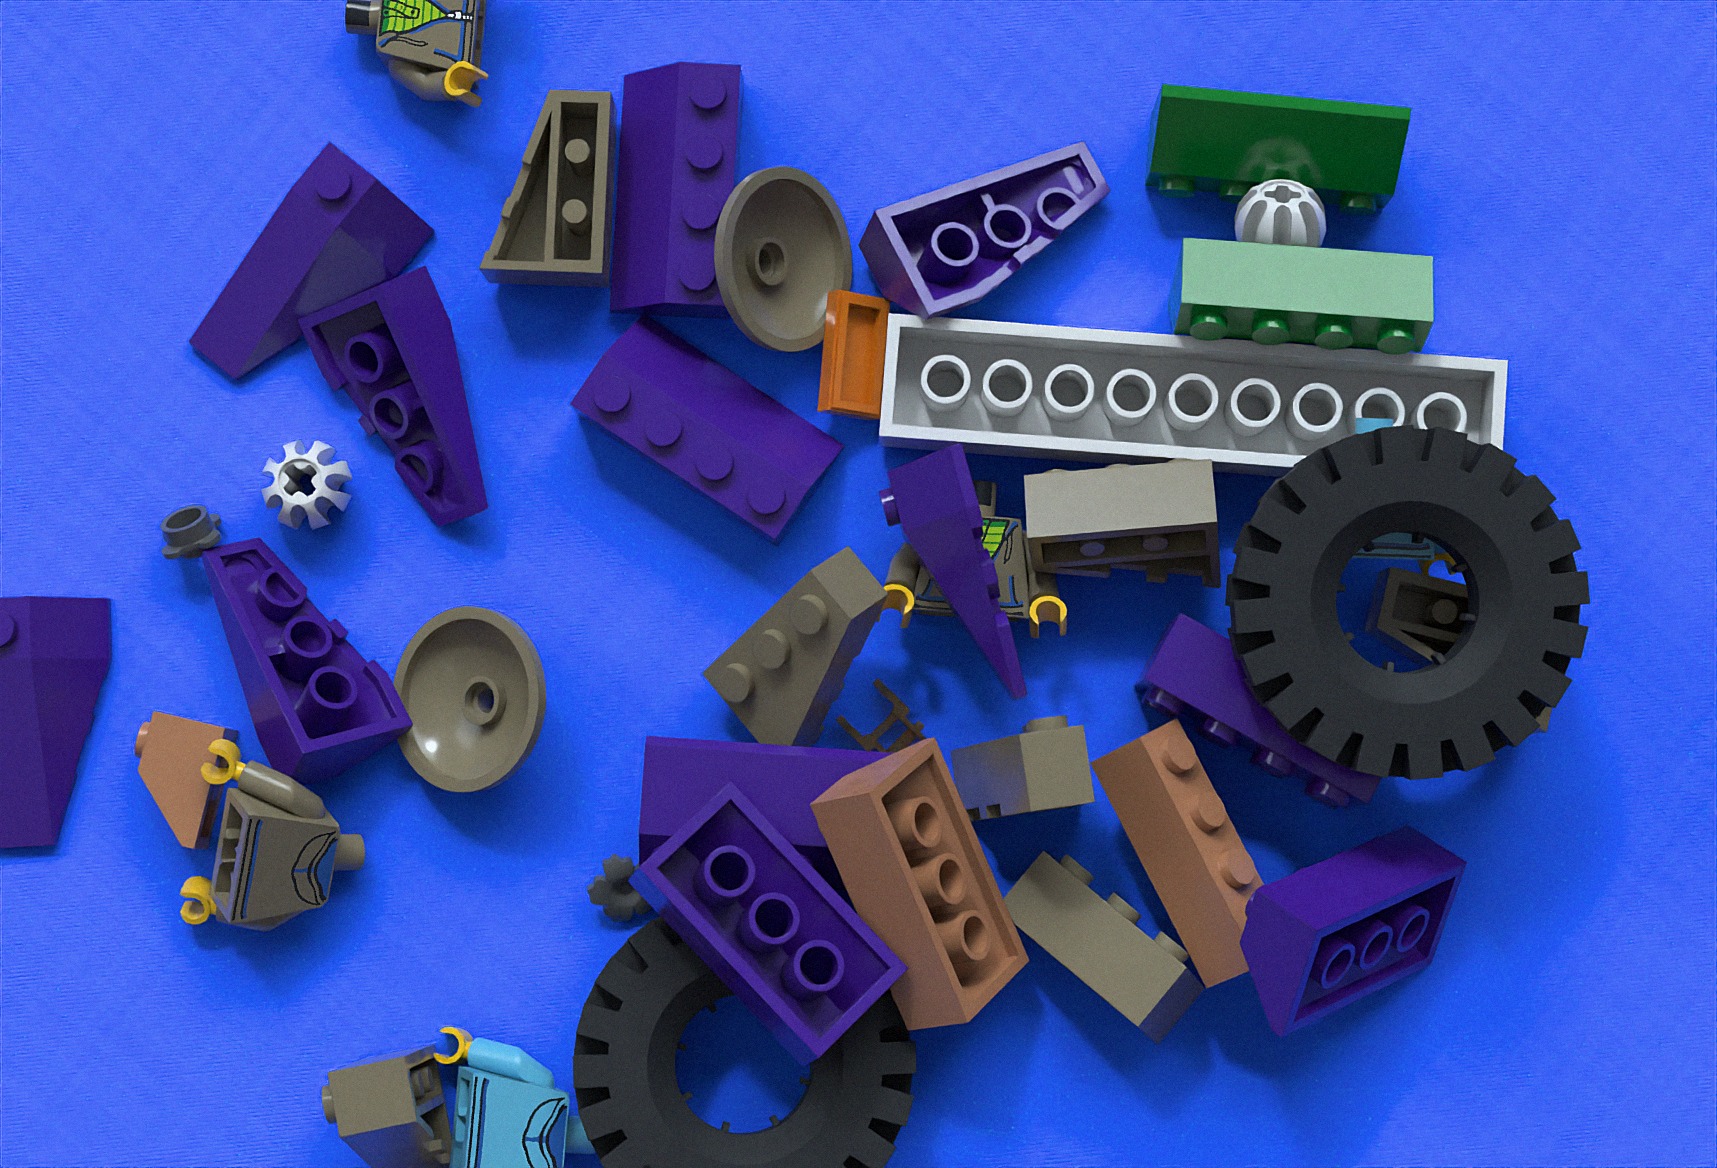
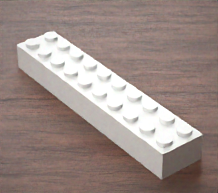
[879,313,1508,477]

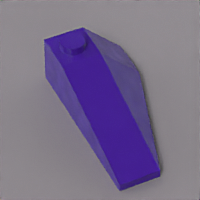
[188,141,435,381]
[858,141,1111,320]
[298,265,488,526]
[878,443,1028,701]
[201,537,413,786]
[0,596,112,848]

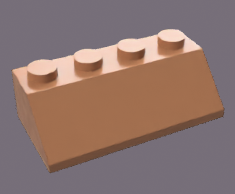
[1090,718,1264,988]
[810,737,1030,1031]

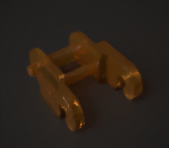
[835,678,927,753]

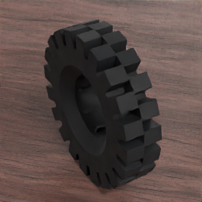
[1225,425,1590,780]
[573,916,917,1168]

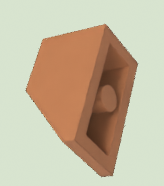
[135,711,239,849]

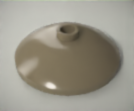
[714,166,852,352]
[393,606,546,793]

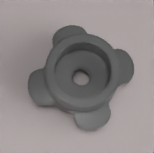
[160,505,222,559]

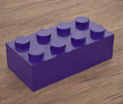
[1133,613,1382,810]

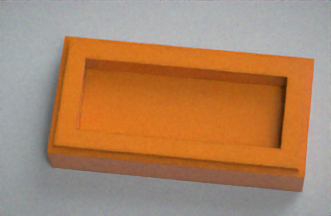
[817,289,891,421]

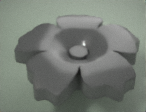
[586,853,653,922]

